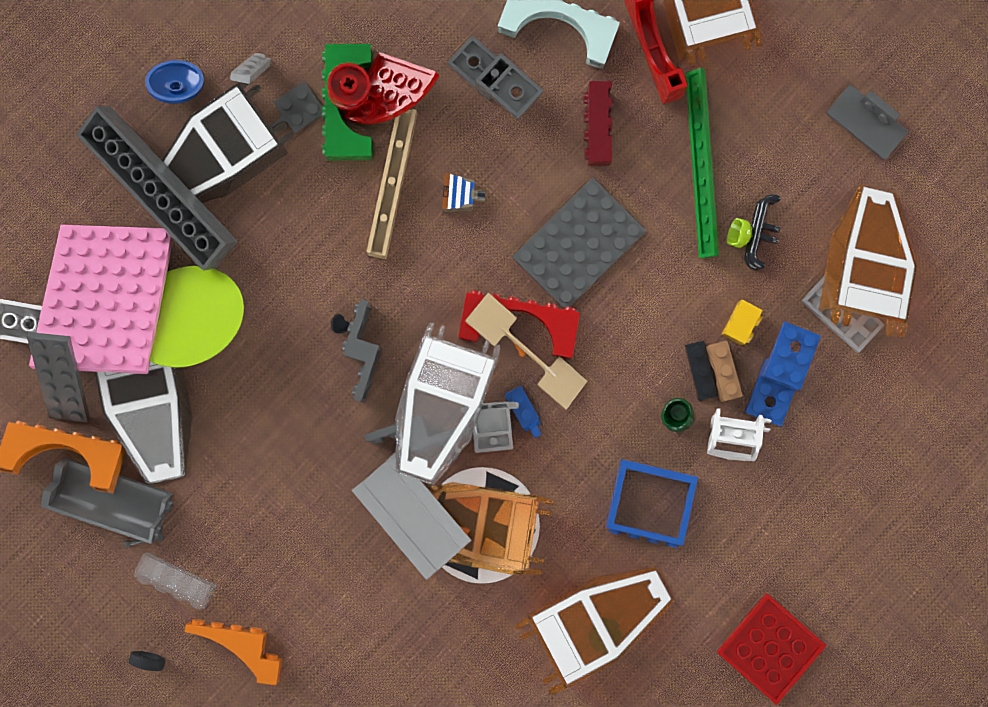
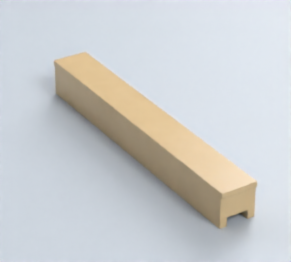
[367,109,418,260]

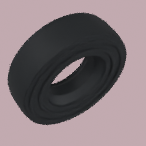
[128,651,165,671]

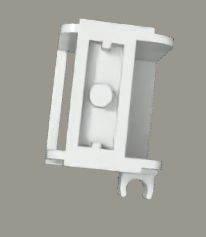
[707,408,771,461]

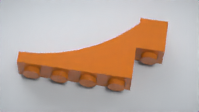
[185,619,283,685]

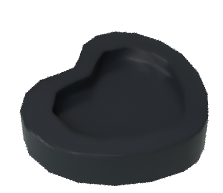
[331,314,350,334]

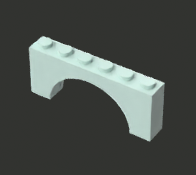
[498,0,620,70]

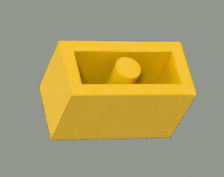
[721,300,763,346]

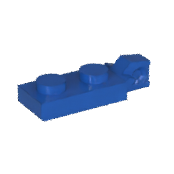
[504,386,542,438]

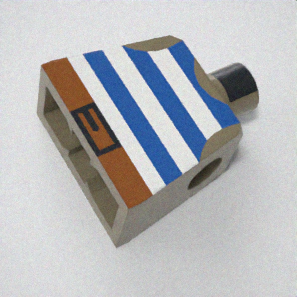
[442,173,486,213]

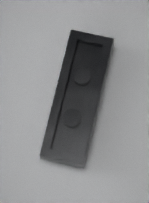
[684,341,718,401]

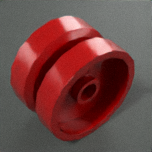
[327,63,370,111]

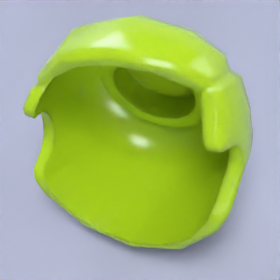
[727,218,752,248]

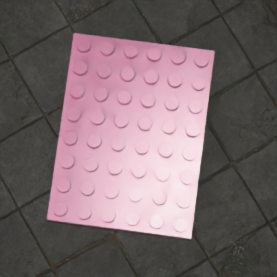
[29,225,173,374]

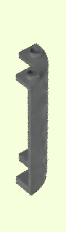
[40,457,174,544]

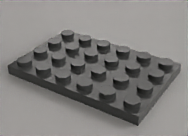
[512,178,646,310]

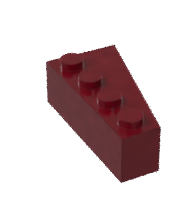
[583,81,612,166]

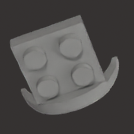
[461,402,519,453]

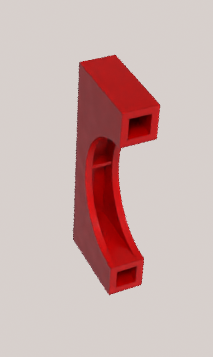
[624,0,688,105]

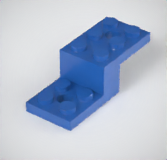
[744,322,821,427]

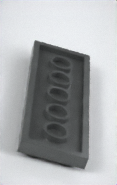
[27,332,90,422]

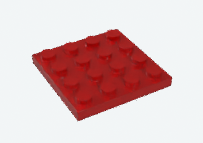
[716,593,827,705]

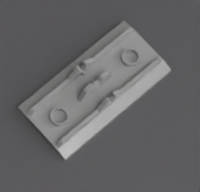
[352,452,472,580]

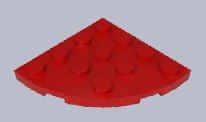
[344,52,440,124]

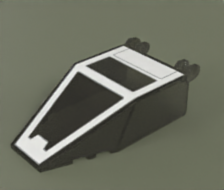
[161,81,294,203]
[94,362,193,485]

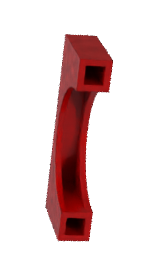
[458,290,580,359]

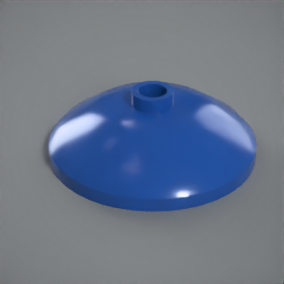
[145,60,204,104]

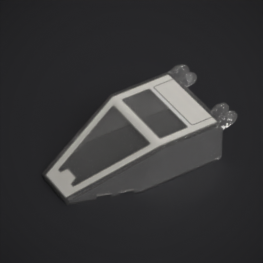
[395,322,500,485]

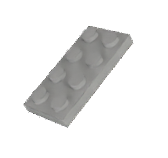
[801,273,885,353]

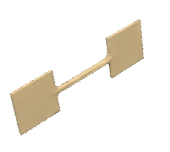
[465,293,587,410]

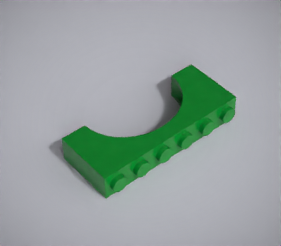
[322,44,373,161]

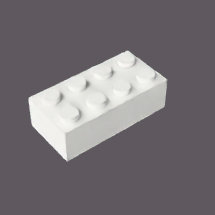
[0,299,42,344]

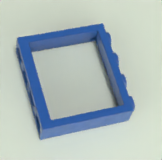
[605,459,698,548]

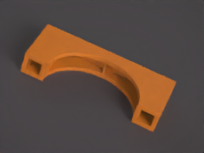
[0,421,126,494]

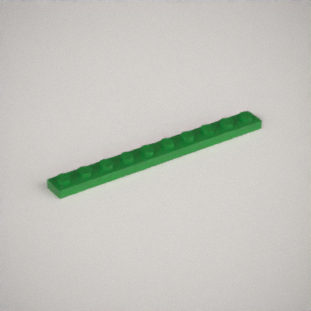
[685,68,719,259]

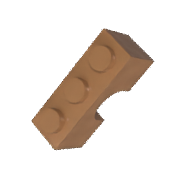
[706,341,743,402]

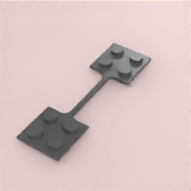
[195,81,322,187]

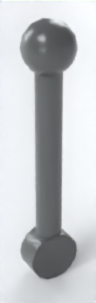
[123,534,164,548]

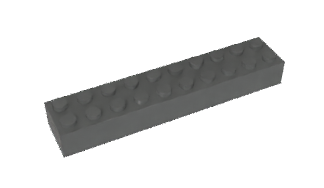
[76,106,238,271]

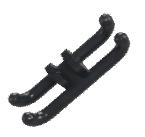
[744,194,781,271]

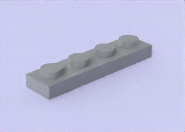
[230,53,271,84]

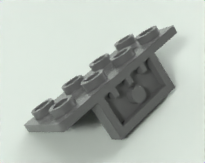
[826,85,908,160]

